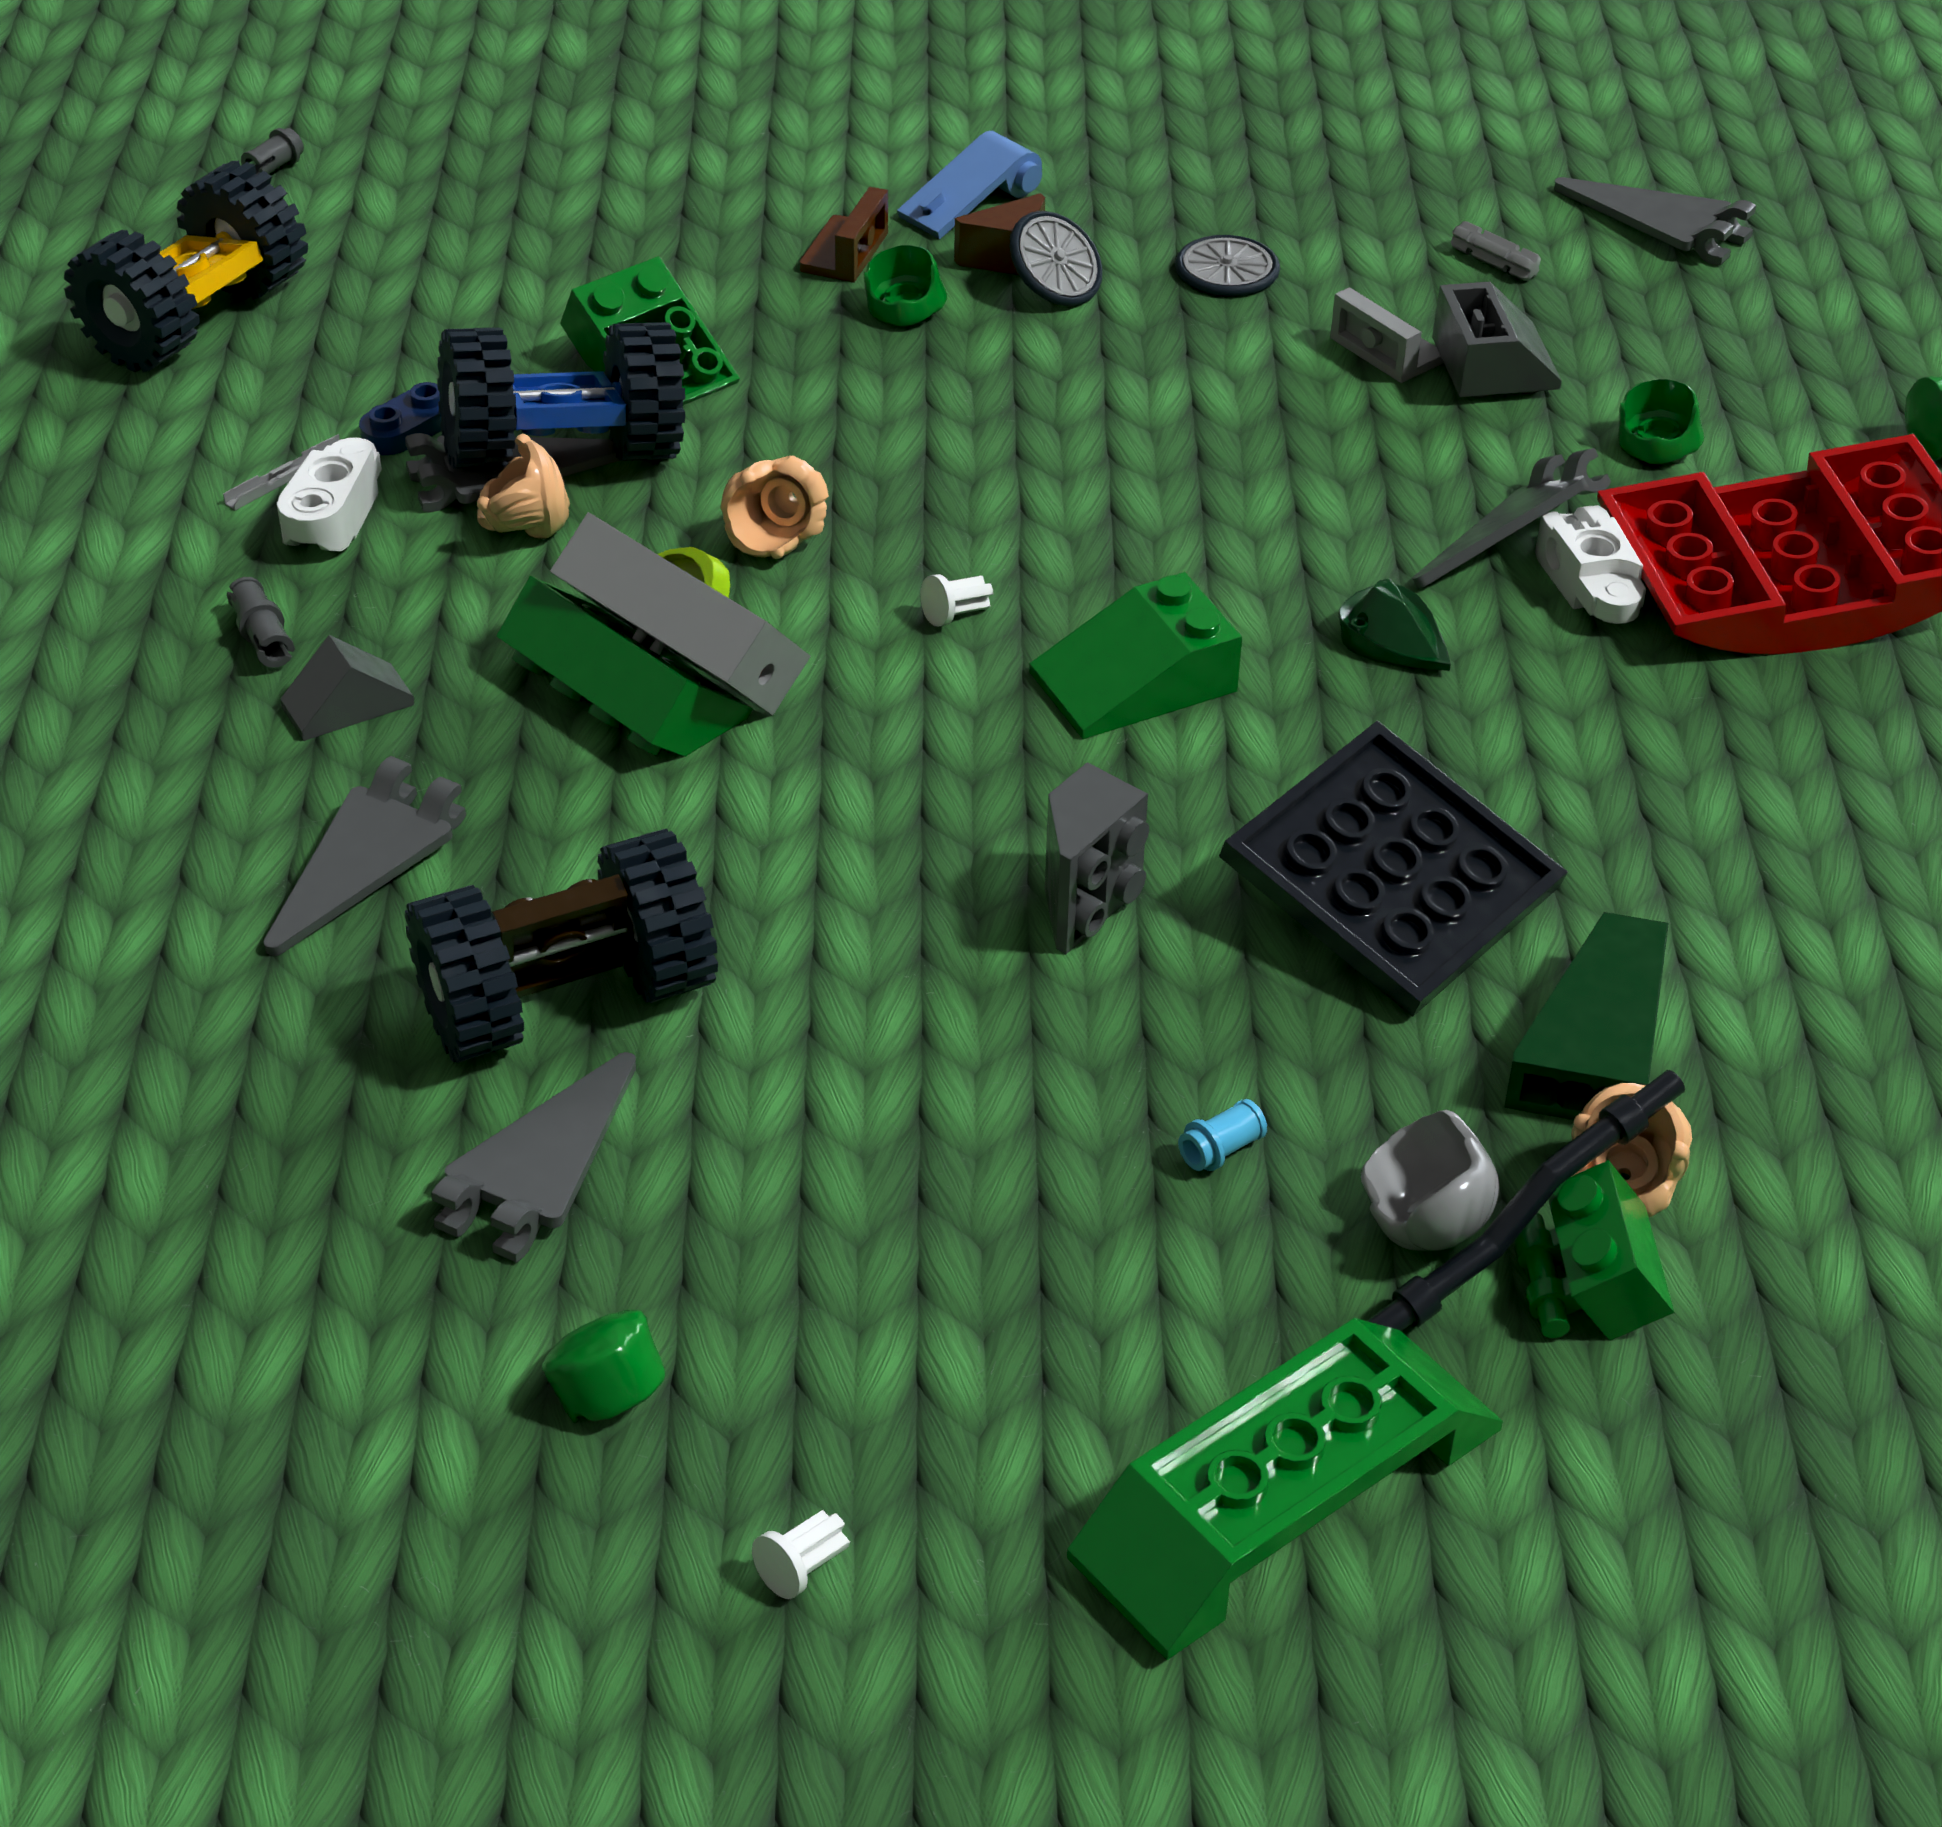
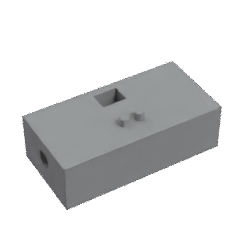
[550,512,811,715]

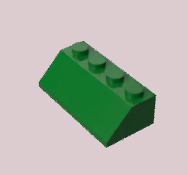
[496,575,753,757]

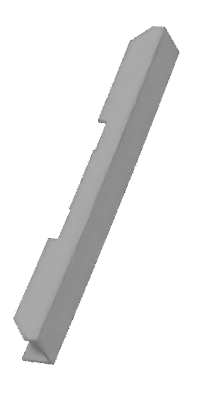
[223,434,340,511]

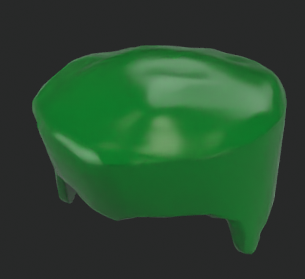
[864,245,947,326]
[1905,376,1942,461]
[1618,379,1704,464]
[542,1310,665,1424]

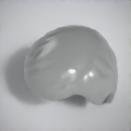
[1361,1110,1499,1251]

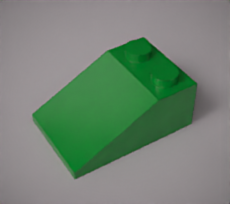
[1029,572,1242,739]

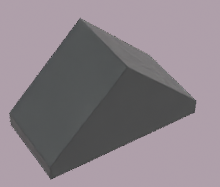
[280,635,414,741]

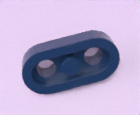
[359,382,442,455]

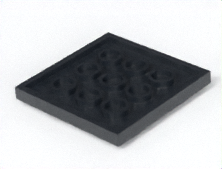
[1219,720,1568,1017]

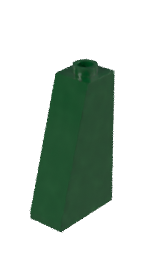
[1504,912,1669,1120]

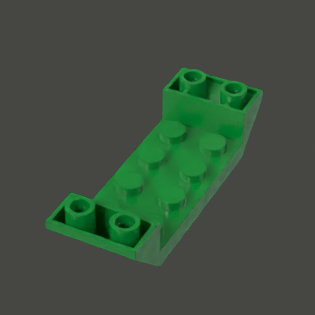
[1067,1318,1503,1660]

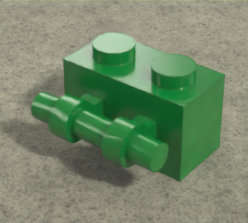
[1514,1160,1675,1341]

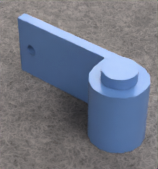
[897,131,1042,239]

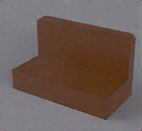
[800,187,888,283]

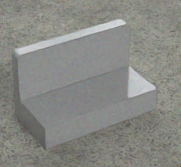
[1330,287,1443,383]

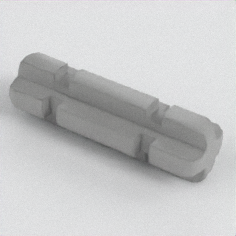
[1451,221,1541,281]

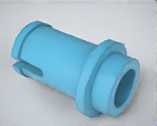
[1178,1099,1267,1171]

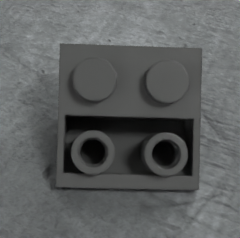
[1432,282,1562,398]
[1045,762,1149,954]

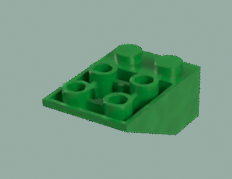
[560,256,740,405]

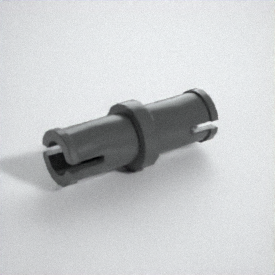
[226,577,295,667]

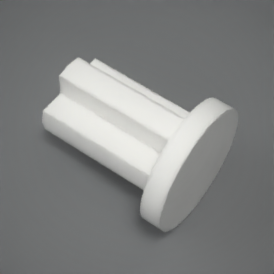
[920,574,993,627]
[752,1510,850,1599]

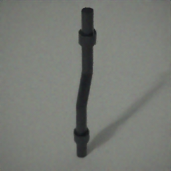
[1367,1070,1685,1331]

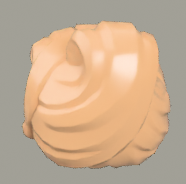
[477,433,570,539]
[720,456,829,559]
[1571,1083,1692,1217]

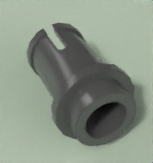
[241,128,304,174]

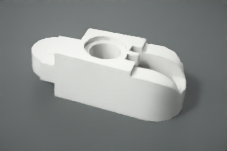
[277,438,382,551]
[1535,505,1646,624]

